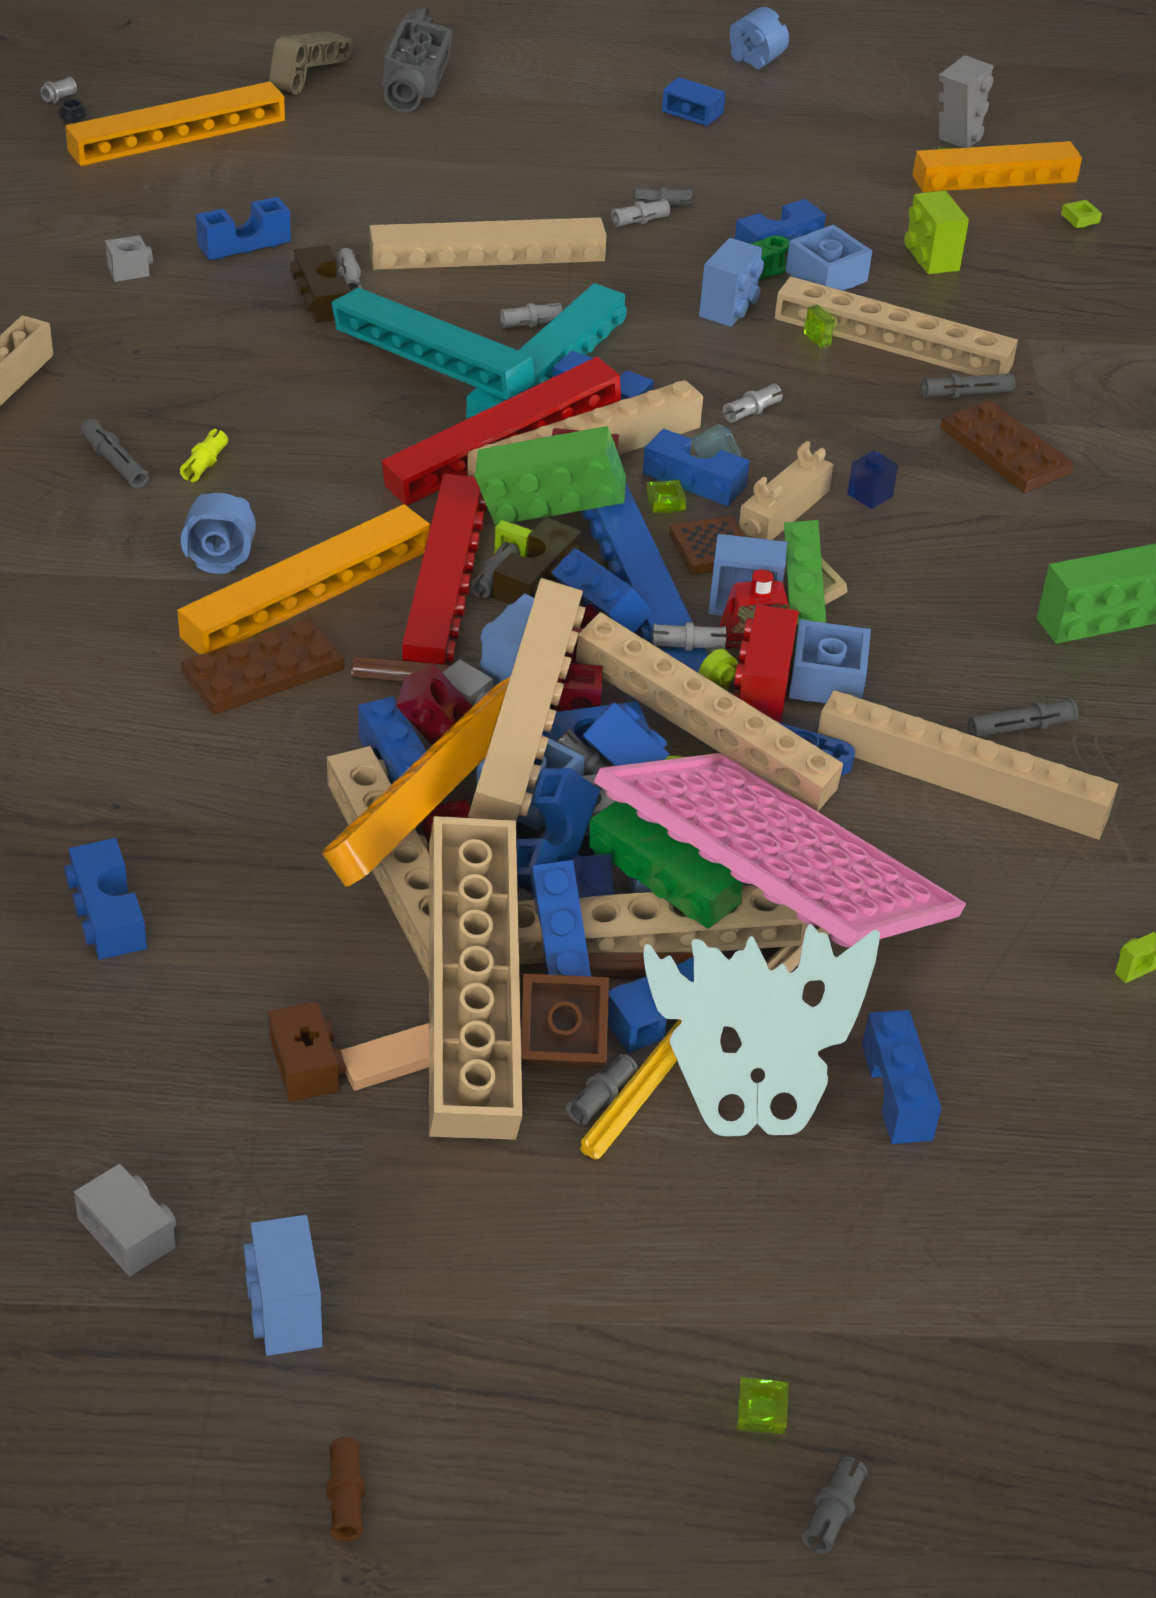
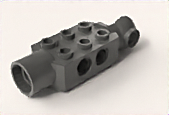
[382,6,453,113]

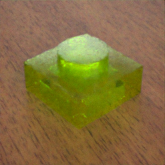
[804,305,835,348]
[646,480,687,513]
[737,1377,789,1434]

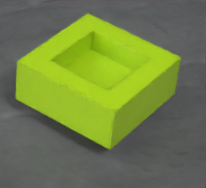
[1061,200,1102,228]
[494,520,532,558]
[1115,932,1156,983]

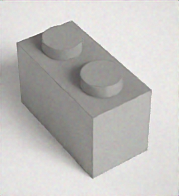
[74,1164,176,1277]

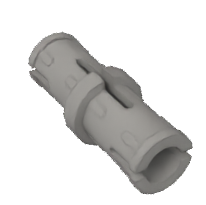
[611,199,670,227]
[336,248,362,292]
[500,302,563,329]
[723,383,783,423]
[652,622,726,651]

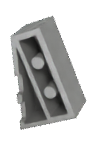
[939,55,994,148]

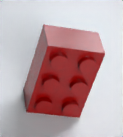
[733,604,799,723]

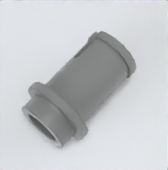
[40,77,77,104]

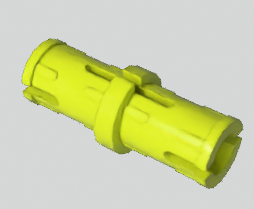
[180,429,228,482]

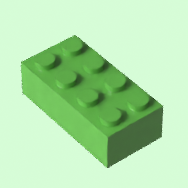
[475,426,626,526]
[1036,544,1156,644]

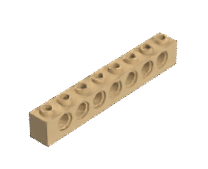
[774,276,1018,376]
[576,612,843,812]
[327,746,429,980]
[518,885,809,965]

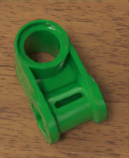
[750,235,789,281]

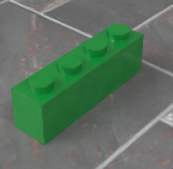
[590,801,743,929]

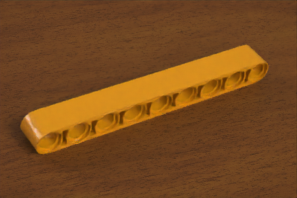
[321,676,511,887]

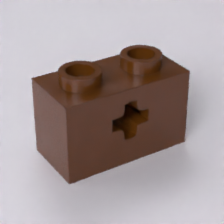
[268,1001,345,1102]

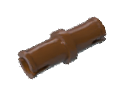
[326,1437,366,1541]

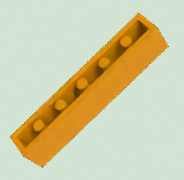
[912,141,1082,192]

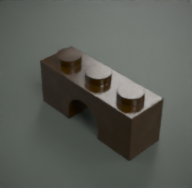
[290,245,350,323]
[493,517,583,605]

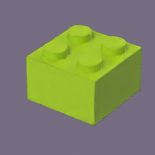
[904,190,969,274]

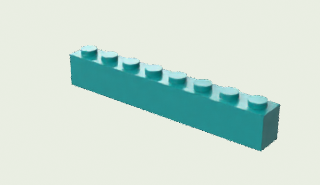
[466,283,627,419]
[332,288,535,400]

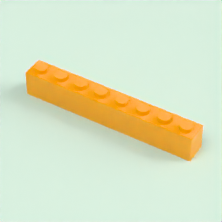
[65,81,285,166]
[177,504,430,655]

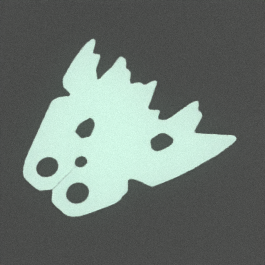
[644,924,880,1136]

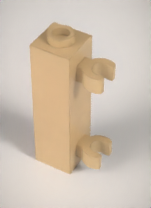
[739,441,834,540]

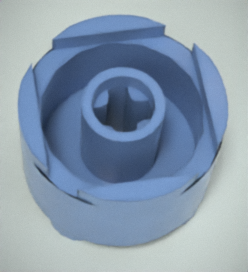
[730,7,789,70]
[181,493,256,574]

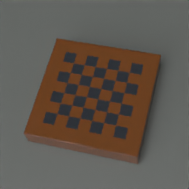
[669,515,745,575]

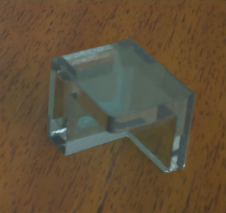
[691,424,742,459]

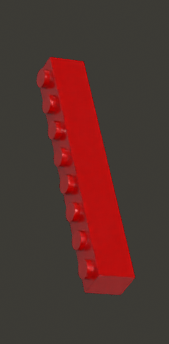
[381,356,621,506]
[402,473,487,665]

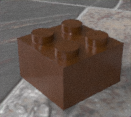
[520,974,609,1069]

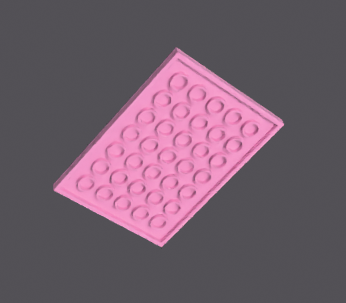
[594,753,966,948]

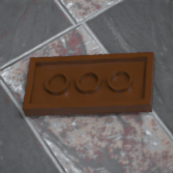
[940,400,1074,493]
[181,618,344,715]

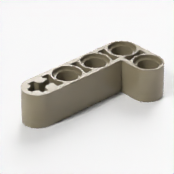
[270,31,353,95]

